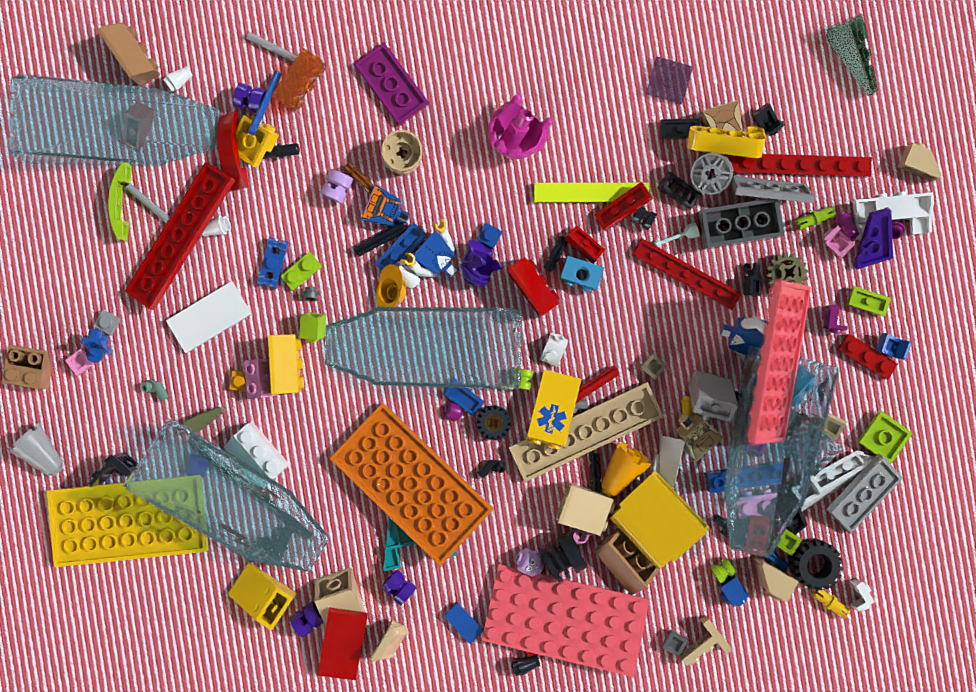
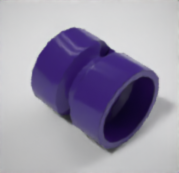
[233,82,266,113]
[380,569,417,606]
[289,601,324,637]

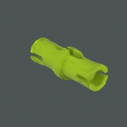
[795,205,836,231]

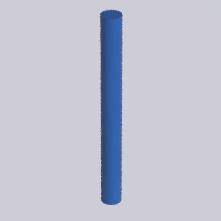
[248,71,282,136]

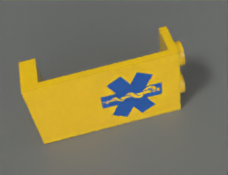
[526,369,581,450]

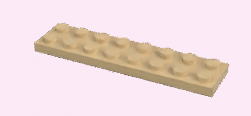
[509,382,664,482]

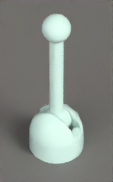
[654,222,700,247]

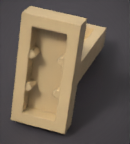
[680,615,733,666]

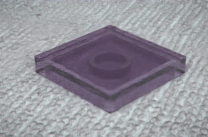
[646,56,693,105]

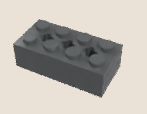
[697,198,784,250]

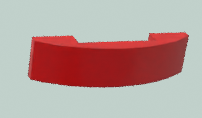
[217,111,249,191]

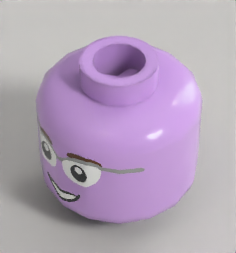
[515,548,544,577]

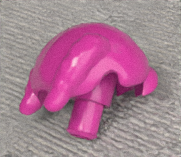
[488,93,553,160]

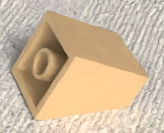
[556,482,615,536]
[314,568,367,627]

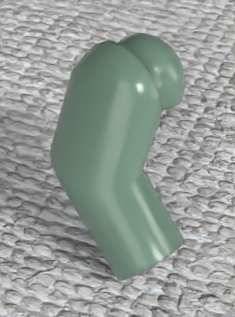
[141,380,169,402]

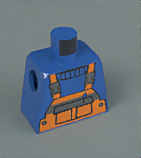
[361,184,410,227]

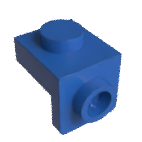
[876,333,912,360]

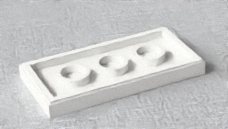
[166,281,252,353]

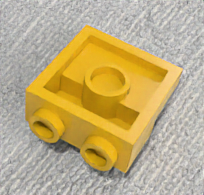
[235,115,279,168]

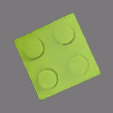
[857,411,913,464]

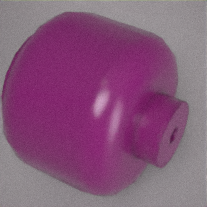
[442,401,463,421]

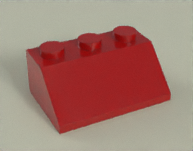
[506,257,560,318]

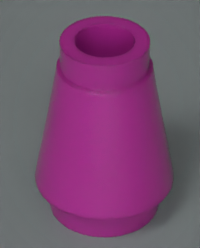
[834,211,859,240]

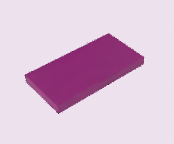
[353,42,430,127]

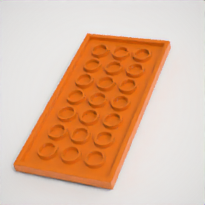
[329,402,494,566]

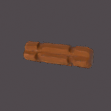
[343,163,374,194]

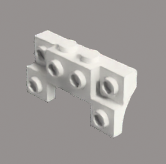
[852,192,934,240]

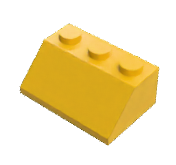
[268,335,304,394]

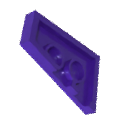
[853,207,893,270]

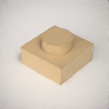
[819,413,847,440]

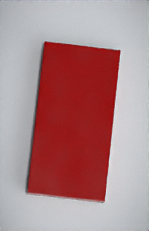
[318,607,368,680]

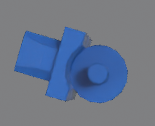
[81,329,112,363]

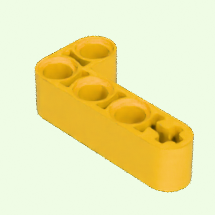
[687,126,766,158]

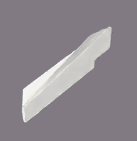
[651,435,685,489]
[791,451,875,512]

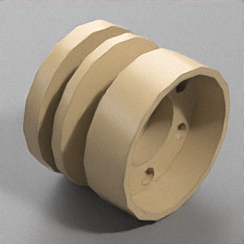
[382,130,422,175]

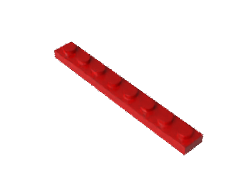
[724,154,872,177]

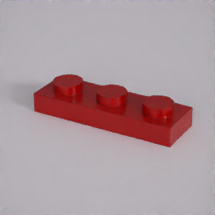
[594,182,653,232]
[837,334,898,380]

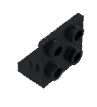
[88,452,143,487]

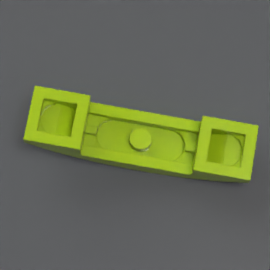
[108,162,132,241]

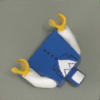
[400,218,458,278]
[720,317,768,376]

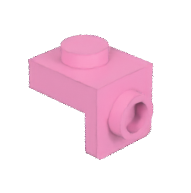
[823,226,855,259]

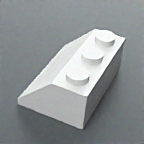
[224,422,290,490]

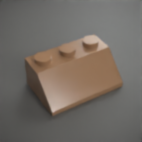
[97,22,160,87]
[594,528,659,595]

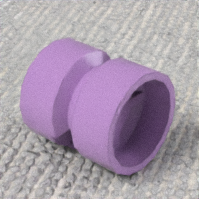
[320,169,354,204]

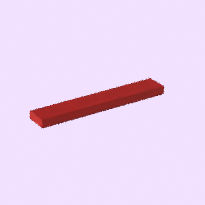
[632,238,742,310]

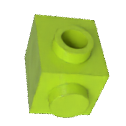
[299,312,326,343]

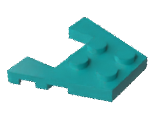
[383,517,457,571]

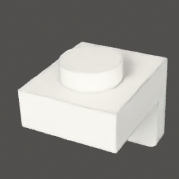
[540,333,568,367]
[850,578,875,611]

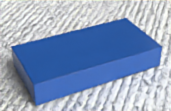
[443,379,485,417]
[444,602,484,644]

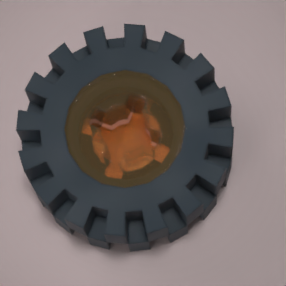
[477,405,511,440]

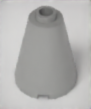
[7,423,63,476]

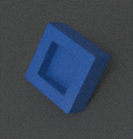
[477,223,503,249]

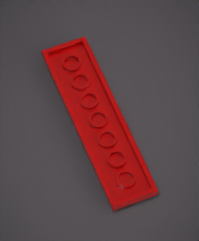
[125,162,235,311]

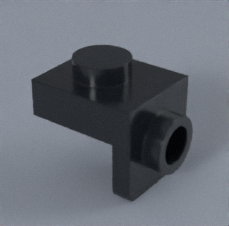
[751,103,785,136]

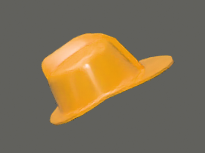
[376,264,406,310]

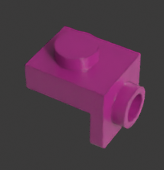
[822,305,848,334]

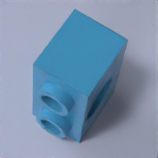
[560,256,604,293]

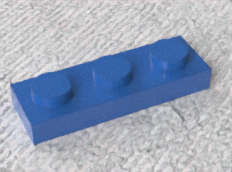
[375,222,428,271]

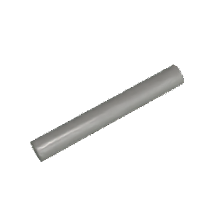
[246,32,301,64]
[125,184,170,224]

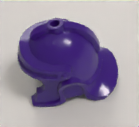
[460,240,503,287]

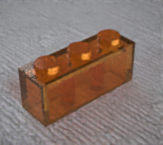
[271,48,325,112]

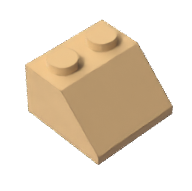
[753,556,798,602]

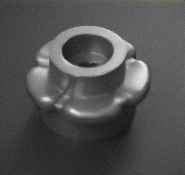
[301,286,320,302]

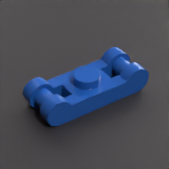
[257,237,289,289]

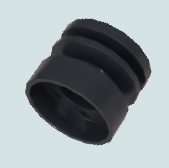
[539,531,588,584]

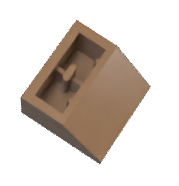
[2,344,52,389]

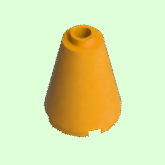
[601,442,651,497]

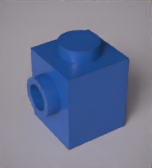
[717,575,749,607]

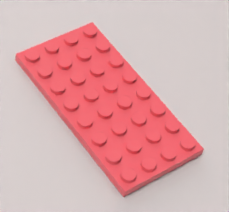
[747,280,811,444]
[482,564,650,677]

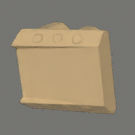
[371,620,409,662]

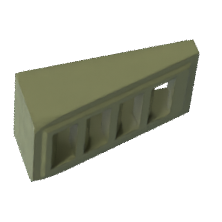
[183,406,227,434]

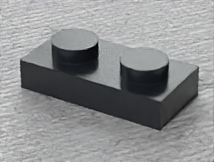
[660,119,700,140]

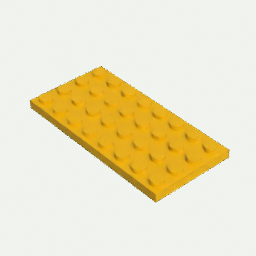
[46,475,209,567]

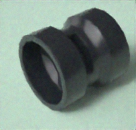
[631,206,657,231]

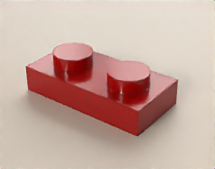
[565,225,605,264]

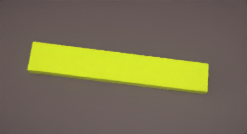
[534,183,649,203]

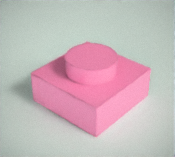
[65,349,94,376]

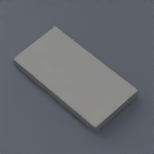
[730,176,815,203]
[826,453,903,534]

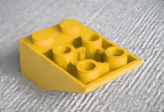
[228,562,297,631]

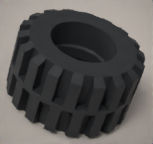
[789,538,843,591]

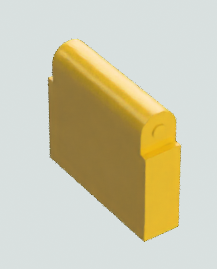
[610,470,710,570]

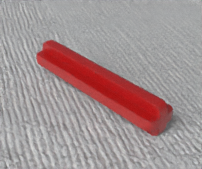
[576,366,620,403]

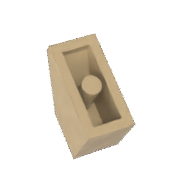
[898,142,942,181]

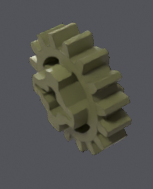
[765,252,809,285]

